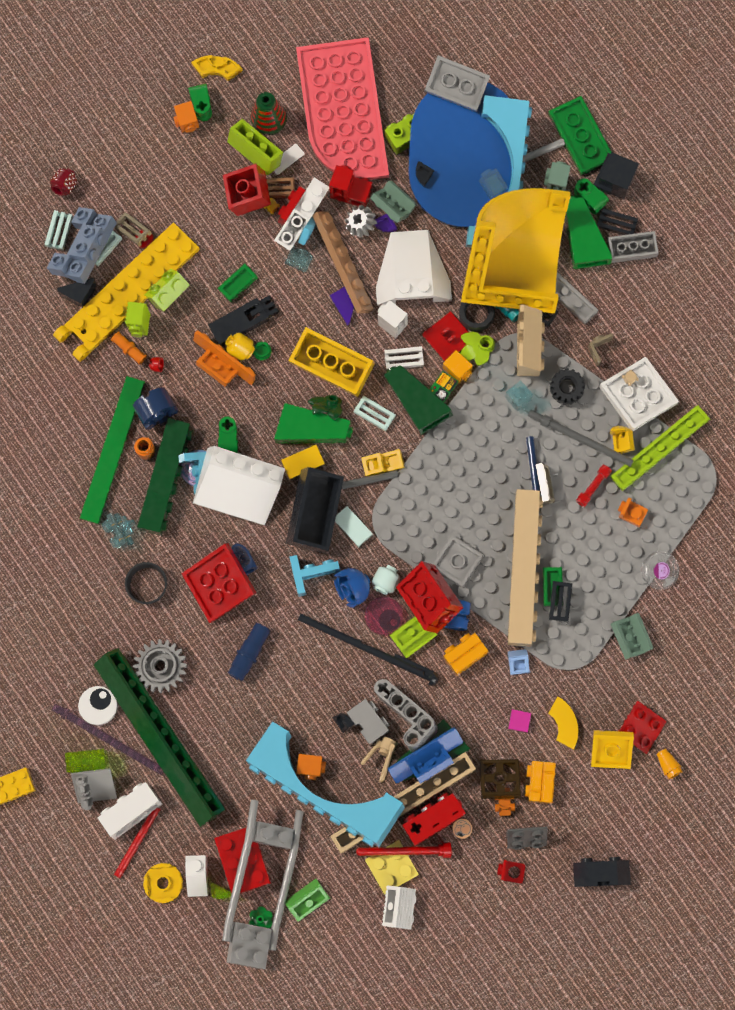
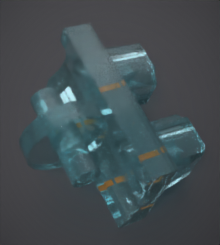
[101,513,135,548]

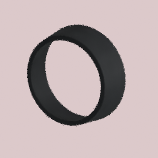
[125,562,167,604]

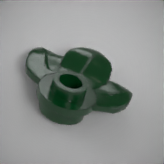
[308,395,342,420]

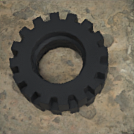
[550,368,585,405]

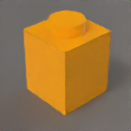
[443,350,473,383]

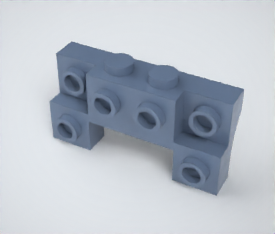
[47,207,117,284]

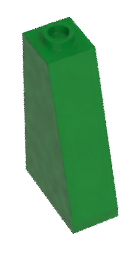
[565,196,612,269]
[274,403,354,444]

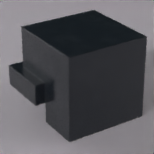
[593,152,639,200]

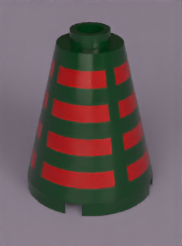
[250,92,287,135]

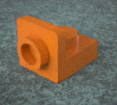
[617,497,648,527]

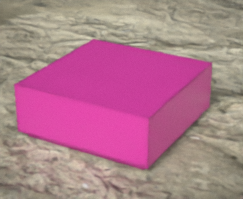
[508,709,531,733]

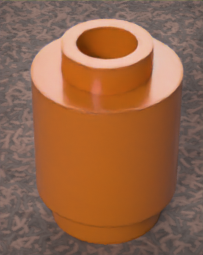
[134,437,155,460]

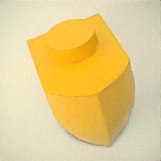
[609,426,635,454]

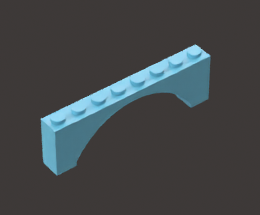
[466,95,532,248]
[246,722,405,847]

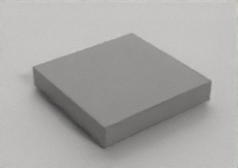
[433,535,484,588]

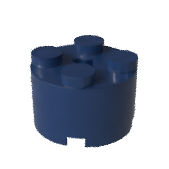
[133,387,179,430]

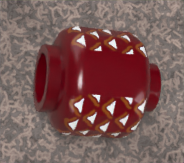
[50,168,78,196]

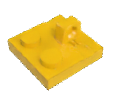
[591,730,634,769]

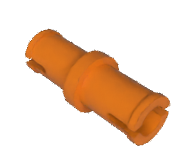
[111,331,147,365]

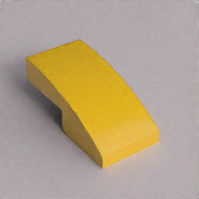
[362,449,405,476]

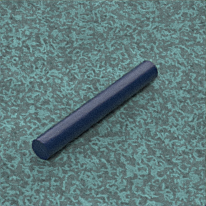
[526,436,541,493]

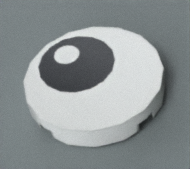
[78,686,118,726]

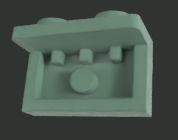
[370,180,417,223]
[611,613,653,660]

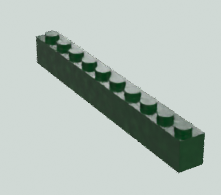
[94,648,225,827]

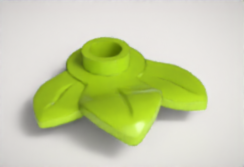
[460,332,495,366]

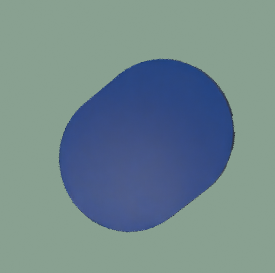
[408,83,512,227]

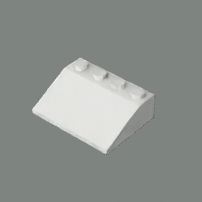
[193,446,285,525]

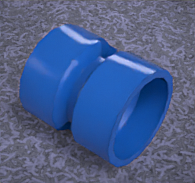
[444,600,471,631]

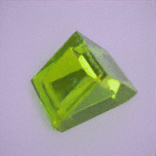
[211,883,231,899]

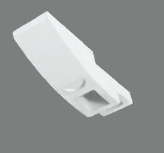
[274,177,329,251]

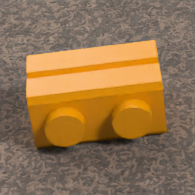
[443,633,489,676]
[525,761,556,804]

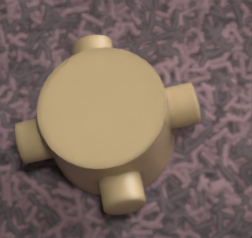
[622,370,639,386]

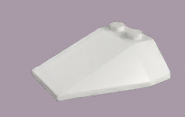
[376,230,452,306]

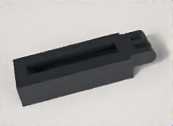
[208,295,280,346]

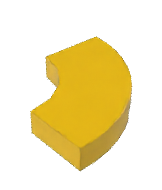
[191,55,243,81]
[548,696,578,750]

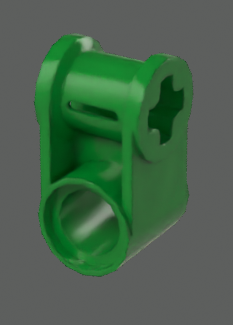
[188,83,212,121]
[573,178,609,215]
[218,416,238,453]

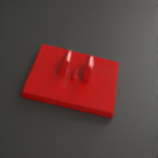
[422,311,468,362]

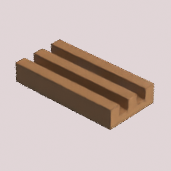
[267,177,295,198]

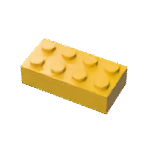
[0,767,36,805]

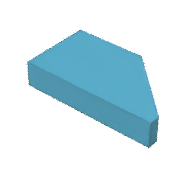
[298,217,316,245]

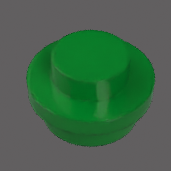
[253,342,272,361]

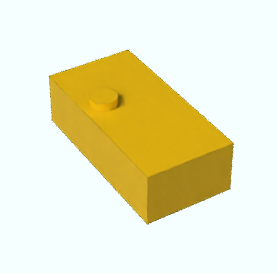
[288,327,375,397]

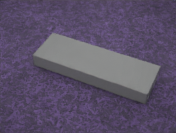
[556,273,599,325]

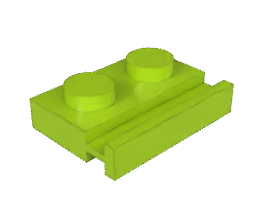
[389,616,437,658]

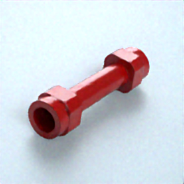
[576,464,612,507]

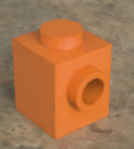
[173,101,199,133]
[296,754,326,780]

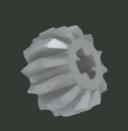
[344,205,377,238]

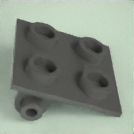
[506,826,548,850]

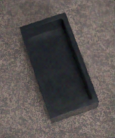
[285,467,344,553]

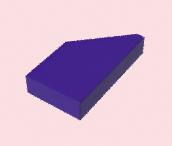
[329,287,354,326]

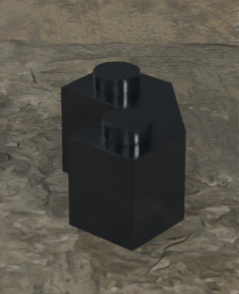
[573,857,631,887]

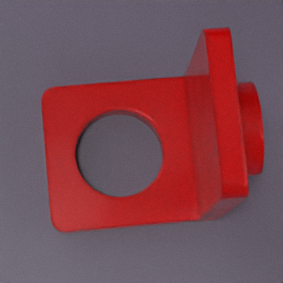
[497,860,525,884]

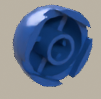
[334,568,370,608]

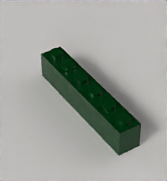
[137,418,194,536]

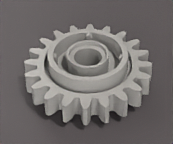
[133,639,188,693]

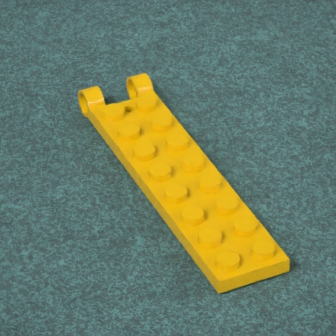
[53,222,200,362]

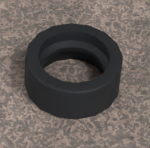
[459,302,495,332]

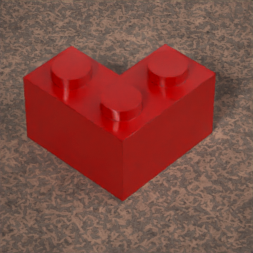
[329,165,373,208]

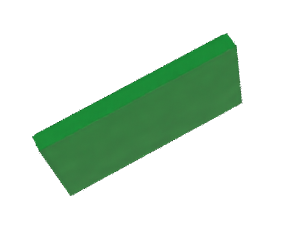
[548,96,611,176]

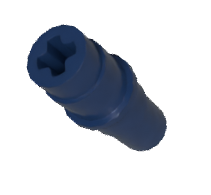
[227,623,271,682]

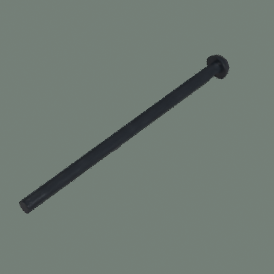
[298,614,439,686]

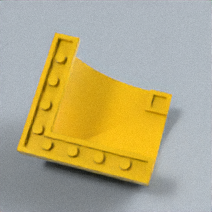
[461,188,570,313]

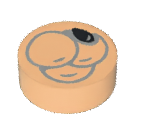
[452,819,472,839]

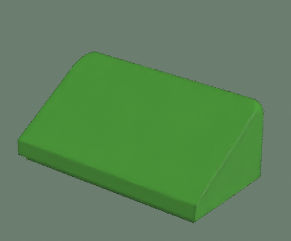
[285,879,330,922]

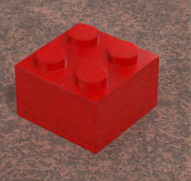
[223,164,271,216]

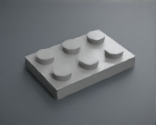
[424,55,490,112]

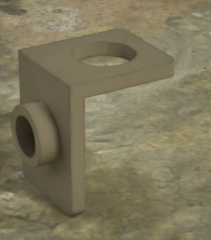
[588,333,613,367]

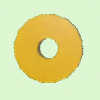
[143,863,183,903]

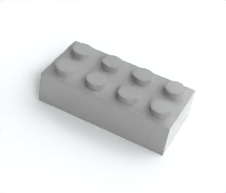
[607,231,659,263]

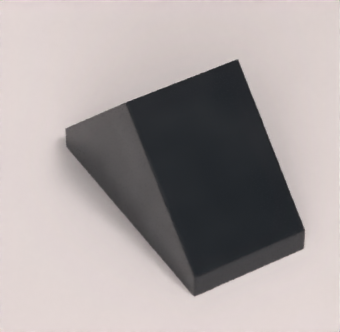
[57,278,97,308]

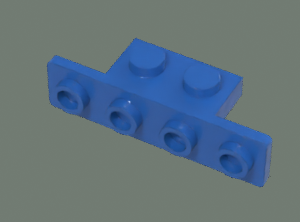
[388,727,463,784]

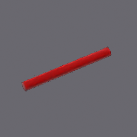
[114,807,161,878]

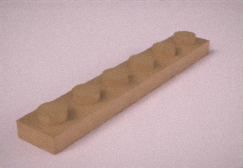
[312,212,374,314]

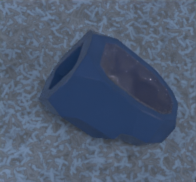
[231,543,258,575]

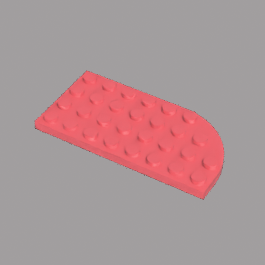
[296,37,389,180]

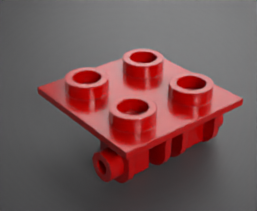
[618,701,667,755]

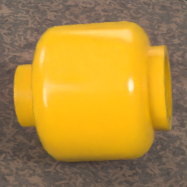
[225,333,255,361]

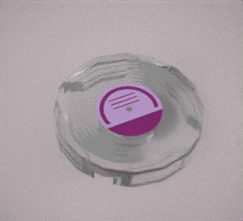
[641,551,679,590]

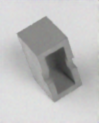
[347,699,390,746]

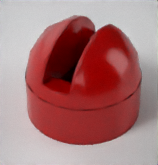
[149,357,164,373]

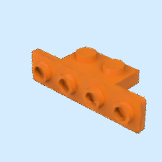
[193,330,256,387]

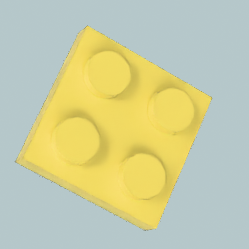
[365,840,419,895]

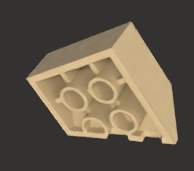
[517,305,545,376]

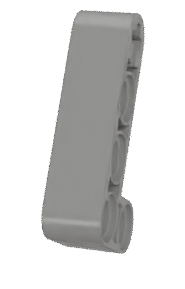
[374,679,438,752]

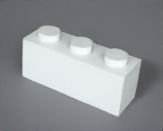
[98,782,163,840]

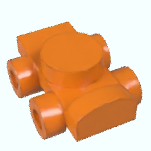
[494,788,515,816]

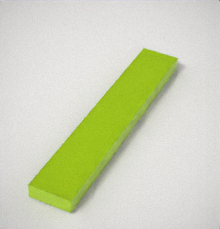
[610,405,710,492]

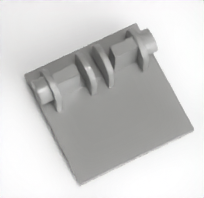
[71,768,117,810]

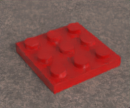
[181,543,257,623]

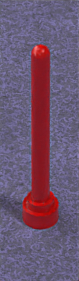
[356,842,452,858]

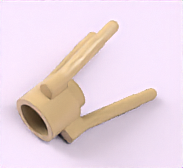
[361,737,398,783]

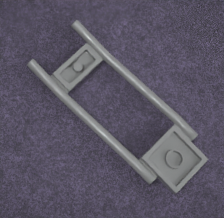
[222,800,304,969]

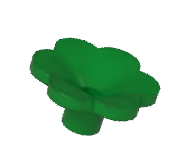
[249,906,273,928]

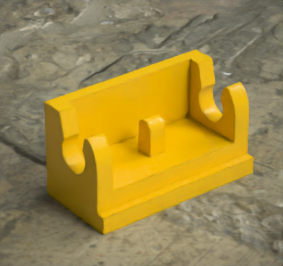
[281,445,325,479]

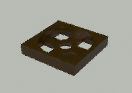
[479,759,521,799]

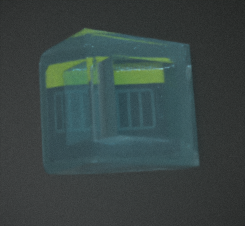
[285,247,313,272]

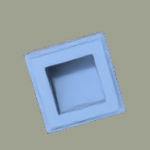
[508,649,530,675]

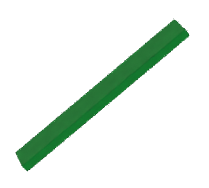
[80,376,145,525]

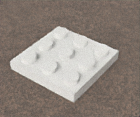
[599,357,679,432]

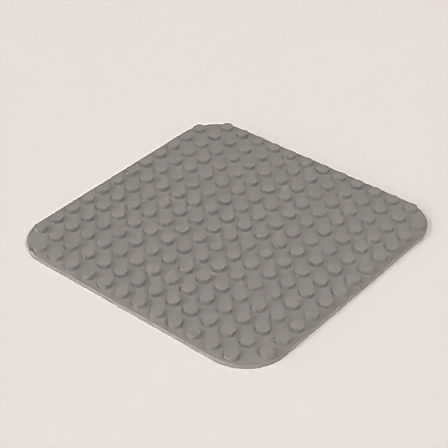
[372,333,717,670]

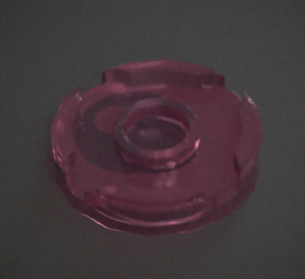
[365,597,403,636]

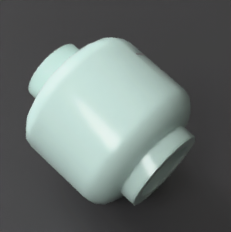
[372,565,400,595]

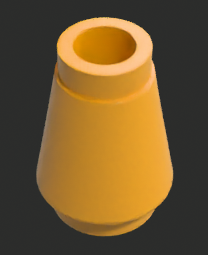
[656,749,683,780]

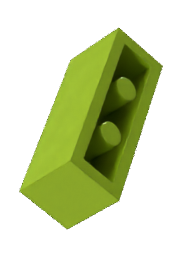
[227,119,283,175]

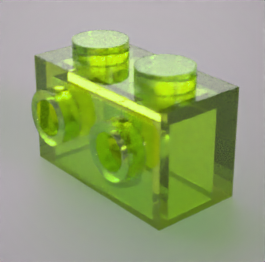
[65,749,109,774]

